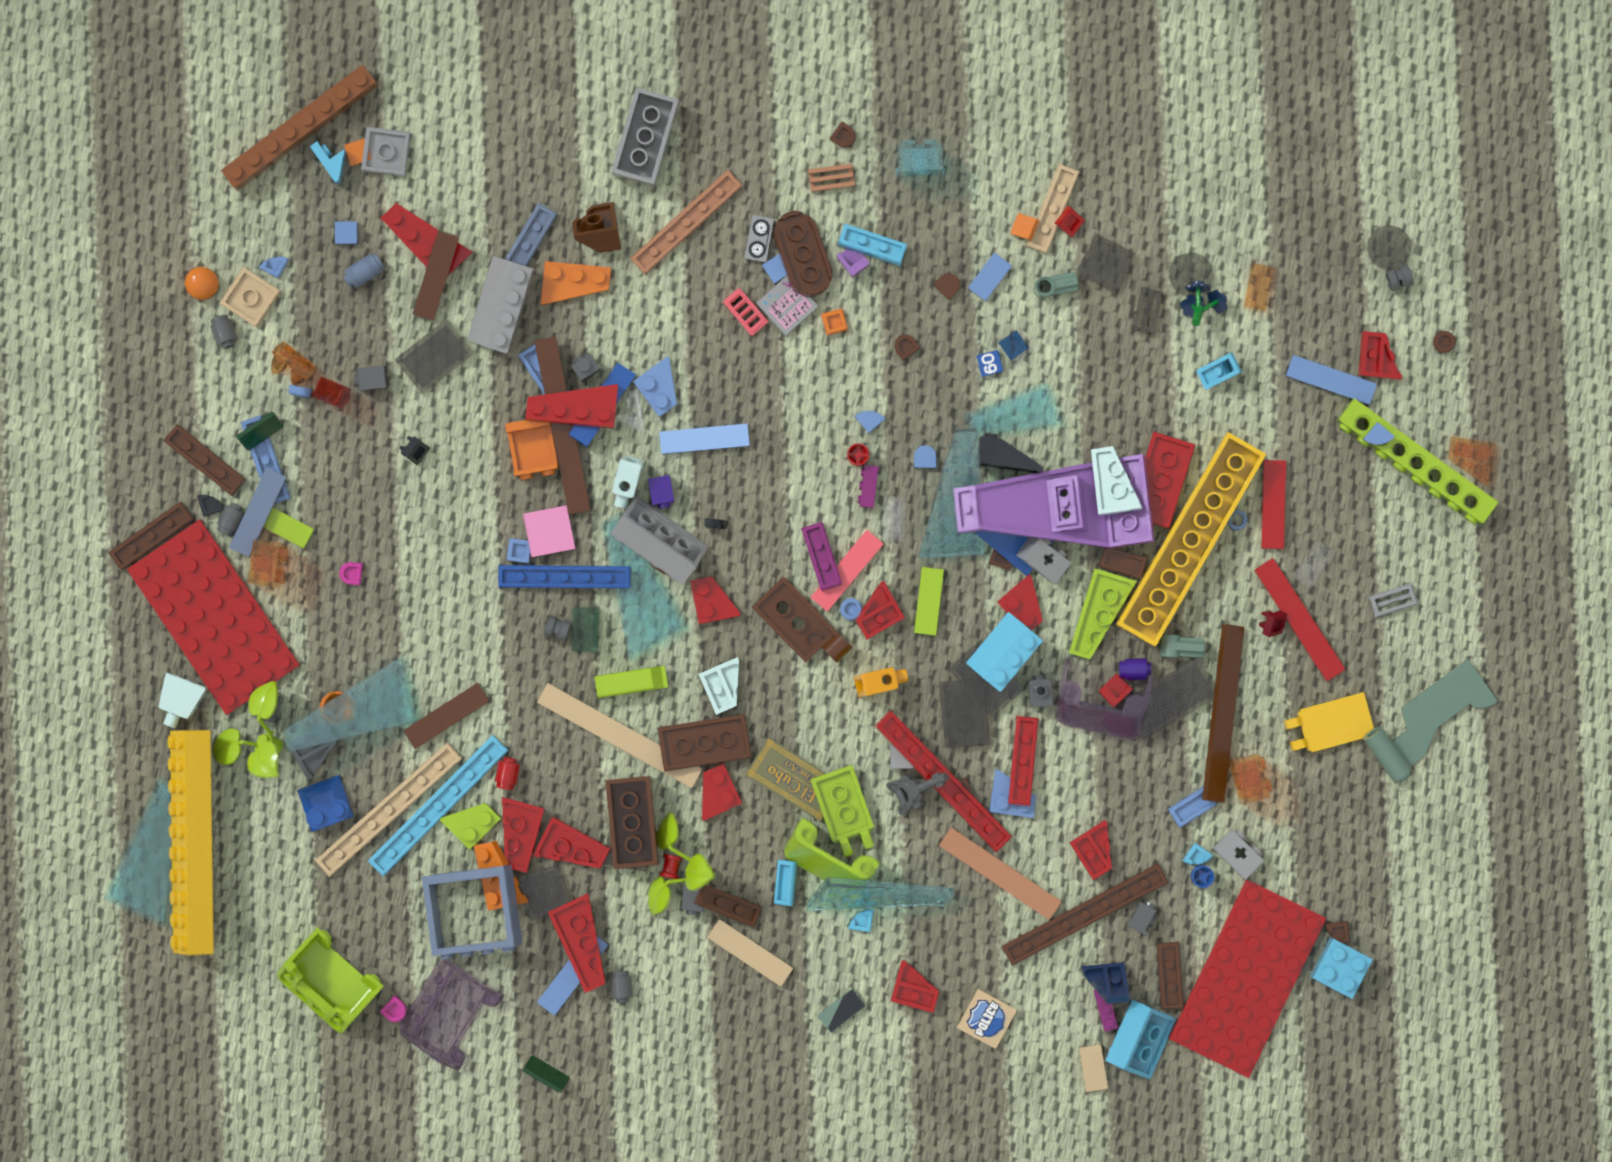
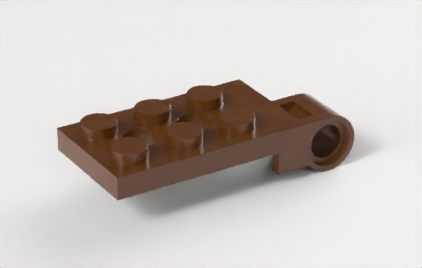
[752,576,853,663]

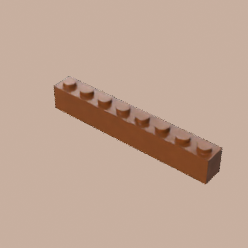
[221,64,378,191]

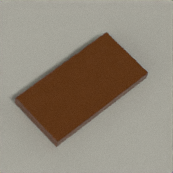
[657,714,752,772]

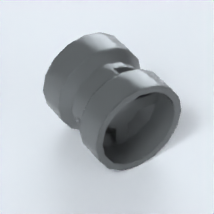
[1385,264,1414,292]
[544,615,572,642]

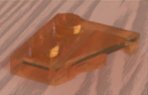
[1447,437,1496,486]

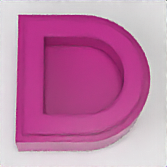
[339,562,363,585]
[379,995,407,1022]

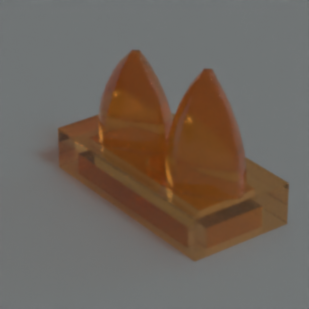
[271,341,318,384]

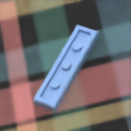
[659,424,750,454]

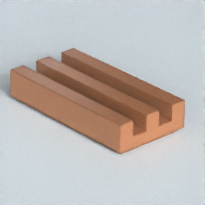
[808,164,855,192]

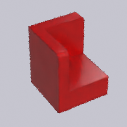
[1098,674,1133,707]

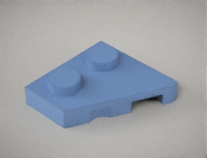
[633,357,677,417]
[989,769,1036,818]

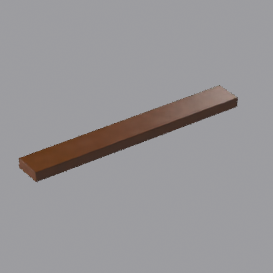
[534,336,591,514]
[1202,624,1244,803]
[1002,863,1169,966]

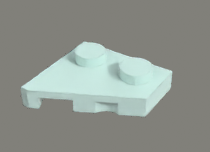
[699,657,739,715]

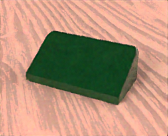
[236,412,284,451]
[523,1055,569,1093]

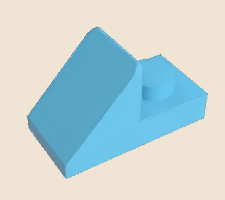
[310,142,347,185]
[1196,352,1242,390]

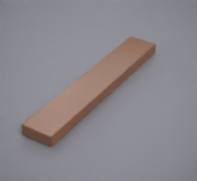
[630,170,743,275]
[939,827,1061,920]

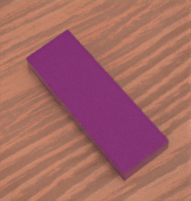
[801,522,843,592]

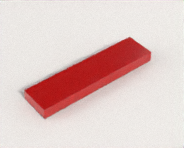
[1261,460,1286,549]
[1008,716,1039,807]

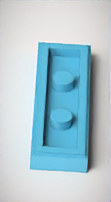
[837,224,907,266]

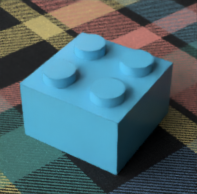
[1310,937,1373,999]

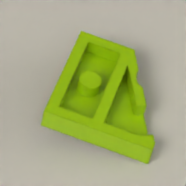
[440,803,501,850]

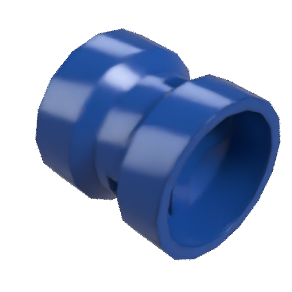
[1190,865,1214,888]

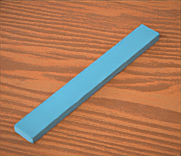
[368,735,509,876]

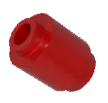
[495,757,520,790]

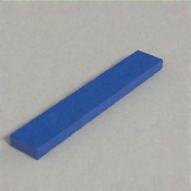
[498,565,631,589]

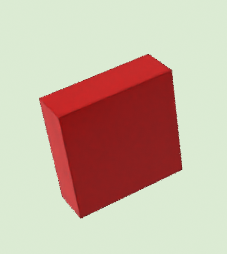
[1054,206,1085,237]

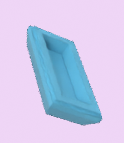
[774,860,797,906]

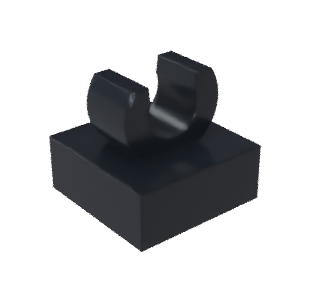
[400,436,430,465]

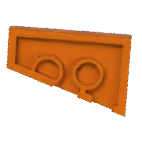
[541,261,611,306]
[474,841,528,911]

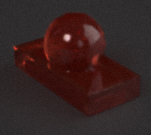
[312,376,351,409]

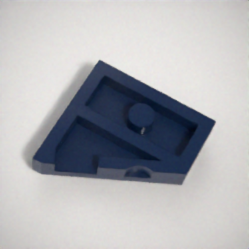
[1082,962,1130,1004]

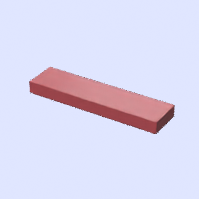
[810,530,884,612]

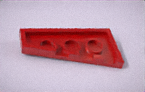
[381,203,473,277]
[525,384,618,429]
[548,893,606,993]

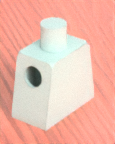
[612,455,645,509]
[159,673,208,728]

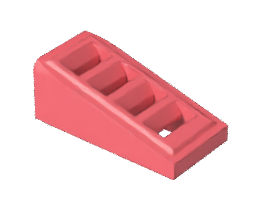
[723,288,768,336]

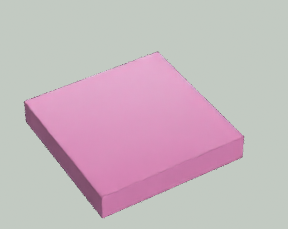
[523,505,575,558]

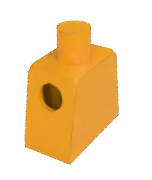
[853,667,908,698]

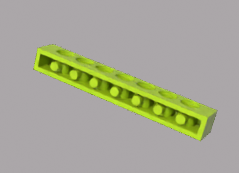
[1337,398,1498,525]

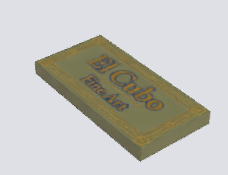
[745,737,826,821]

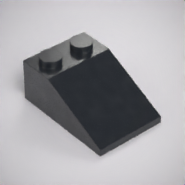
[975,433,1044,473]

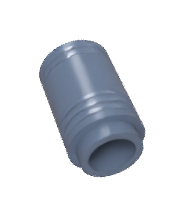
[343,253,385,289]

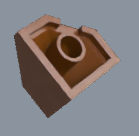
[572,202,621,253]

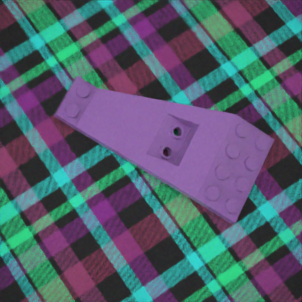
[953,454,1155,549]

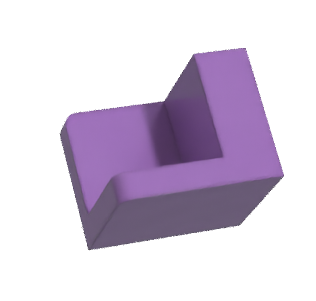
[836,249,870,278]

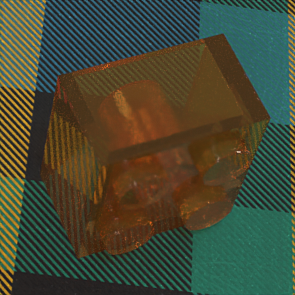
[248,539,288,588]
[1229,753,1272,804]

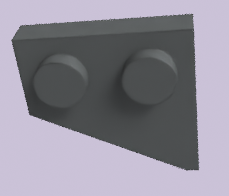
[287,722,337,780]

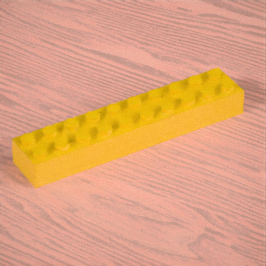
[1115,432,1266,647]
[167,730,214,955]

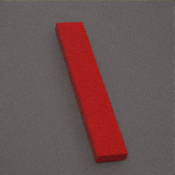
[1254,558,1345,681]

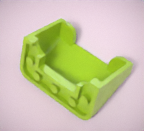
[784,817,880,896]
[276,927,384,1033]

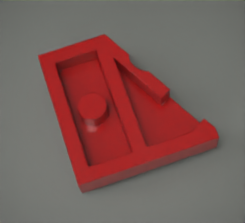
[1358,331,1402,380]
[997,574,1043,631]
[855,581,905,640]
[702,763,742,821]

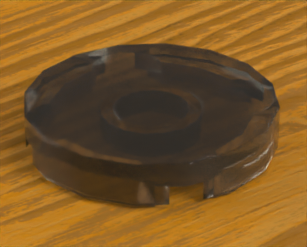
[1367,225,1411,269]
[1169,253,1213,297]

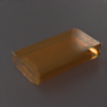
[1243,263,1274,311]

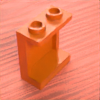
[505,420,559,480]

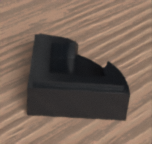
[197,495,224,517]
[704,518,727,529]

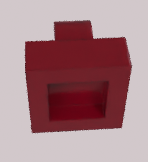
[1259,610,1287,637]

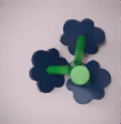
[1180,281,1228,326]

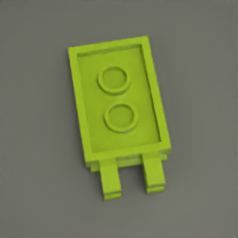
[810,764,874,857]

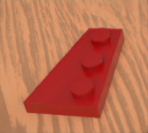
[502,797,545,873]
[532,816,611,868]

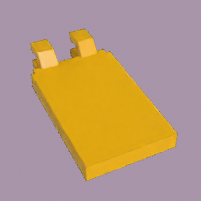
[1284,692,1374,752]

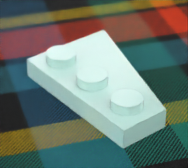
[1091,446,1143,516]

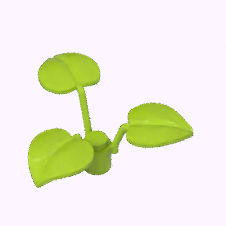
[213,681,283,778]
[648,812,715,916]

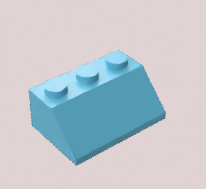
[966,612,1043,692]
[1105,999,1177,1079]

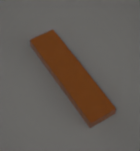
[413,230,460,321]
[163,424,246,497]
[108,501,194,571]
[403,683,490,749]

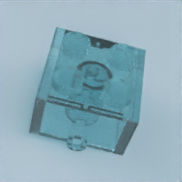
[896,140,945,176]

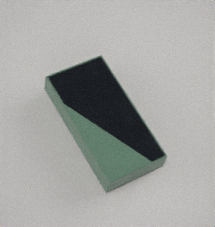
[817,988,866,1033]

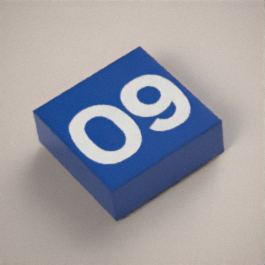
[976,350,1003,377]

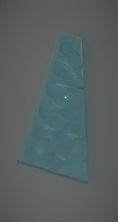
[602,512,687,660]

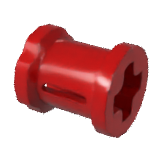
[659,853,683,879]

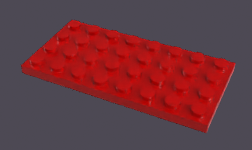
[127,519,300,715]
[1169,879,1326,1078]

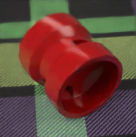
[847,443,869,466]

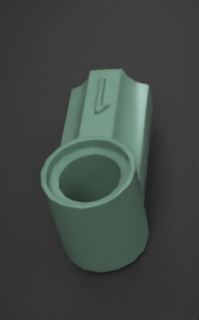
[1033,272,1078,298]
[1160,634,1205,658]

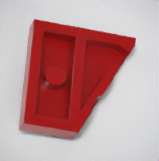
[690,576,741,624]
[1069,820,1112,880]
[890,959,939,1013]

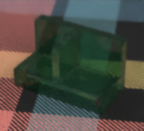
[571,607,599,652]

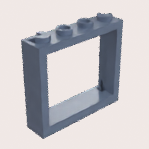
[422,865,522,959]

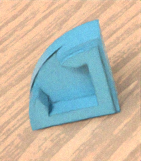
[1182,843,1213,865]
[848,910,874,932]

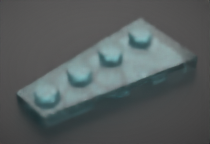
[964,382,1063,435]

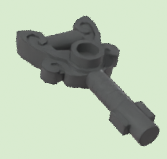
[886,772,949,815]

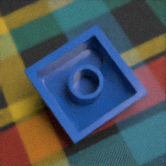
[297,775,354,832]

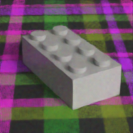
[611,87,680,188]

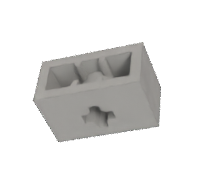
[1016,537,1071,584]
[1212,829,1264,880]

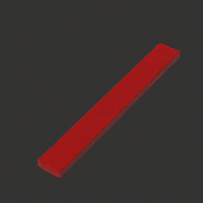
[874,711,1012,852]

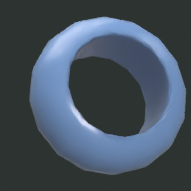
[1227,510,1247,530]

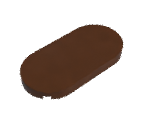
[773,211,833,297]

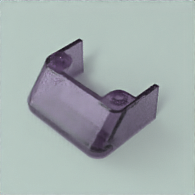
[1056,657,1155,740]

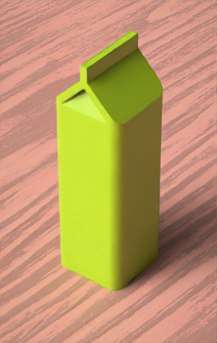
[594,666,668,698]

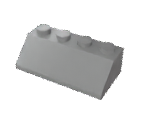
[467,256,535,354]
[610,496,708,585]

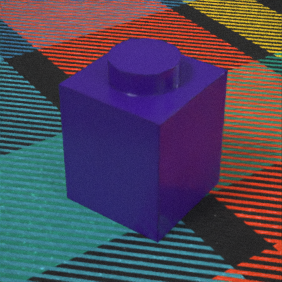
[648,475,675,509]

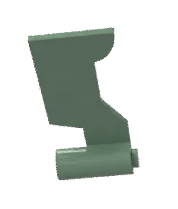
[1363,659,1498,782]

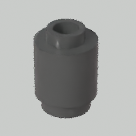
[210,315,238,349]
[217,502,245,537]
[609,971,633,1003]

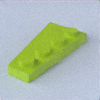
[1069,568,1137,660]

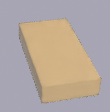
[1079,1044,1108,1092]

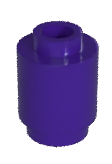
[1119,658,1151,681]

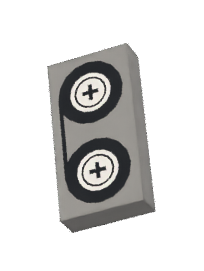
[744,215,774,263]

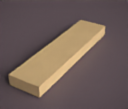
[1026,164,1079,254]
[707,919,793,986]

